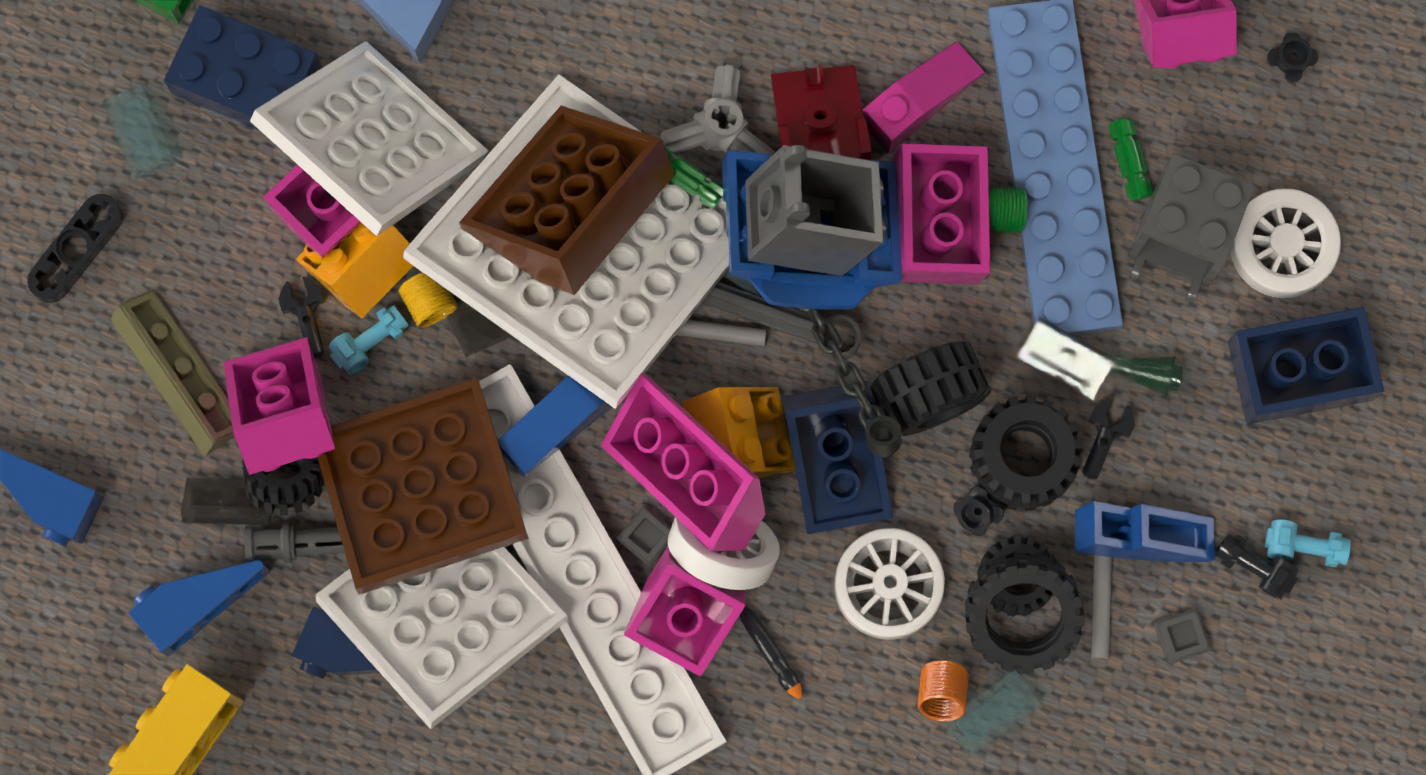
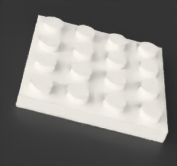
[250,41,489,236]
[316,547,567,729]

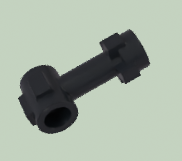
[1215,533,1299,600]

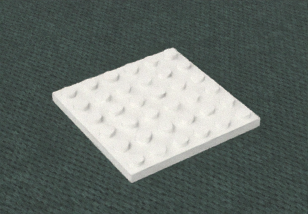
[403,75,729,409]

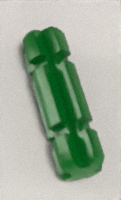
[1109,118,1153,201]
[664,146,723,209]

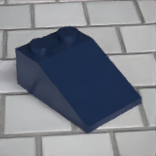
[782,381,893,534]

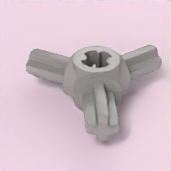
[660,64,775,157]

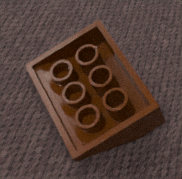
[459,105,675,295]

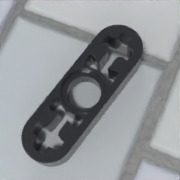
[27,194,123,303]

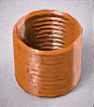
[917,660,969,722]

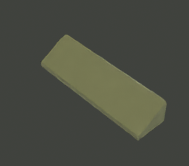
[111,289,235,456]

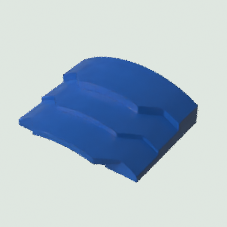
[722,151,902,309]

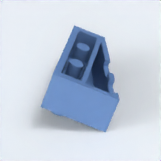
[354,0,454,64]

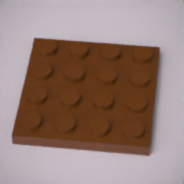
[318,378,529,595]

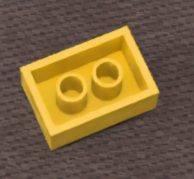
[108,664,244,775]

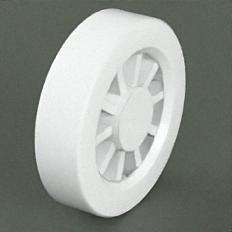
[1230,188,1341,298]
[668,517,780,590]
[834,528,945,640]

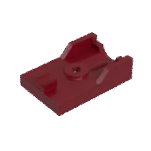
[771,63,871,161]

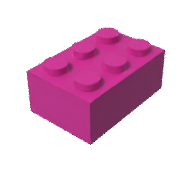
[892,144,990,285]
[223,337,335,475]

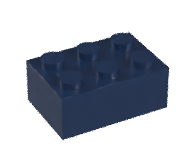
[163,5,322,131]
[1227,307,1384,425]

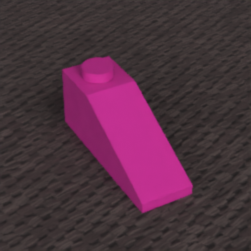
[863,42,985,153]

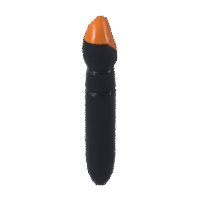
[740,606,802,699]

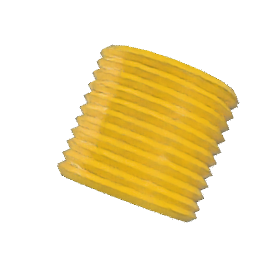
[398,272,458,328]

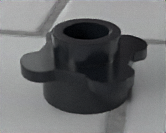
[1267,33,1318,83]
[953,486,1004,536]

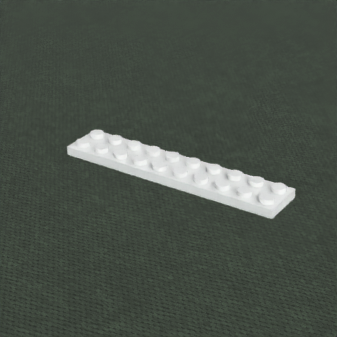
[479,364,727,775]

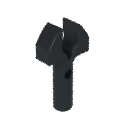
[278,276,325,358]
[1082,399,1135,480]

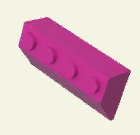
[601,374,765,551]

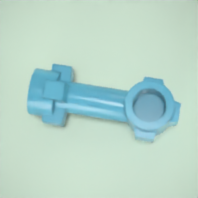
[329,305,409,375]
[1264,520,1351,567]

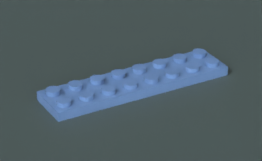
[987,0,1123,339]

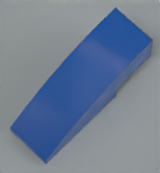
[1075,501,1215,562]

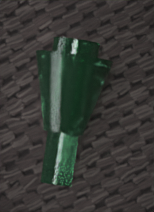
[1101,354,1184,398]

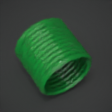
[988,186,1028,234]

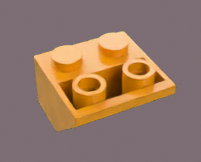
[295,222,413,319]
[682,387,795,478]

